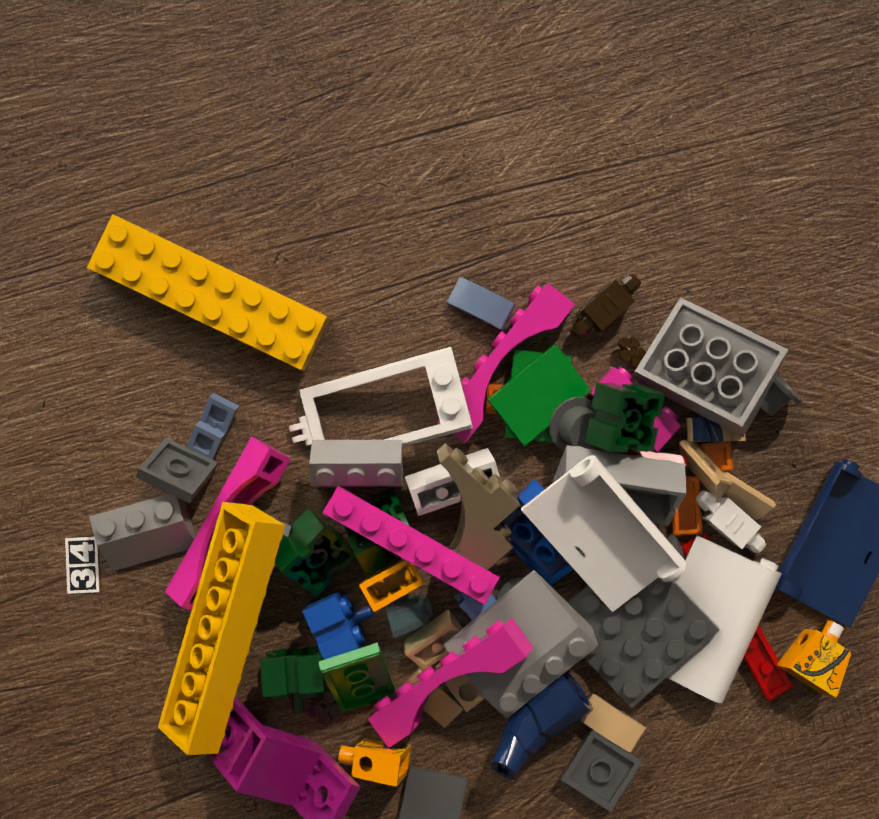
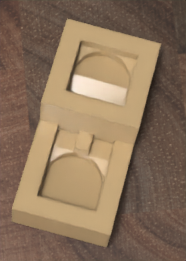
[580,694,646,753]

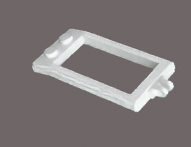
[289,347,473,447]

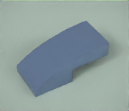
[447,277,516,331]
[186,393,239,460]

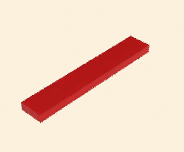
[681,532,794,702]

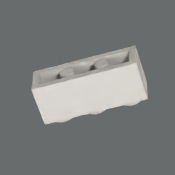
[405,448,500,516]

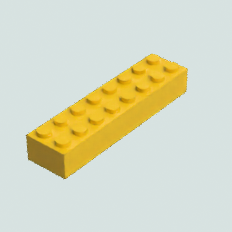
[87,214,330,372]
[158,502,285,755]

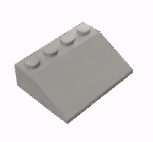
[635,297,788,437]
[444,570,598,718]

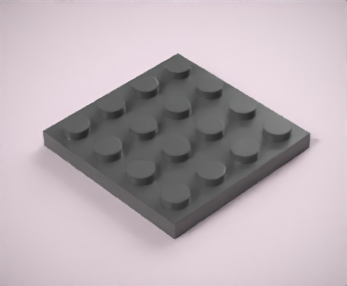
[568,577,720,708]

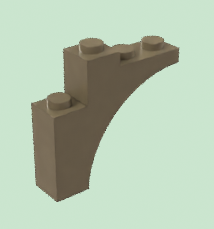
[437,443,520,593]

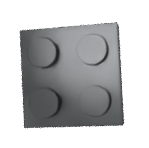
[136,438,218,503]
[560,728,642,812]

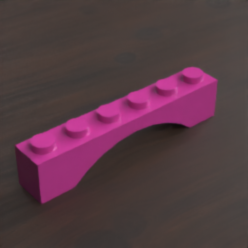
[436,283,575,444]
[165,436,291,610]
[322,486,500,605]
[367,617,534,748]

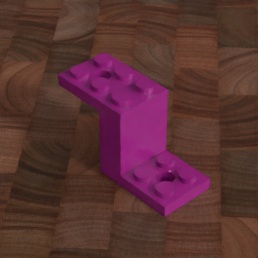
[206,697,360,819]

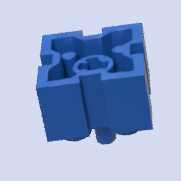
[302,589,374,660]

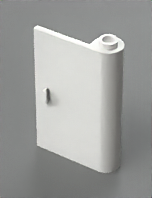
[521,455,687,612]
[667,535,782,703]

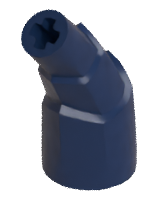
[491,670,593,779]

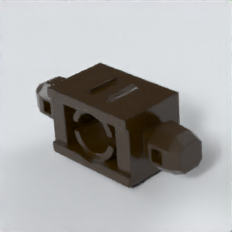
[572,274,641,338]

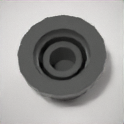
[761,373,803,416]
[549,397,599,451]

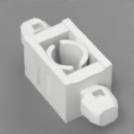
[696,490,766,553]

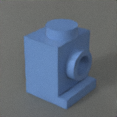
[454,592,497,620]

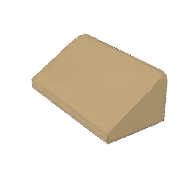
[679,440,732,499]
[722,471,776,520]
[404,610,463,670]
[405,667,464,728]

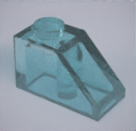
[386,591,433,638]

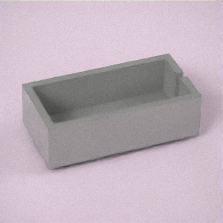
[553,446,686,526]

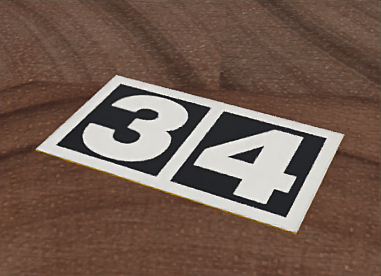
[65,537,99,594]

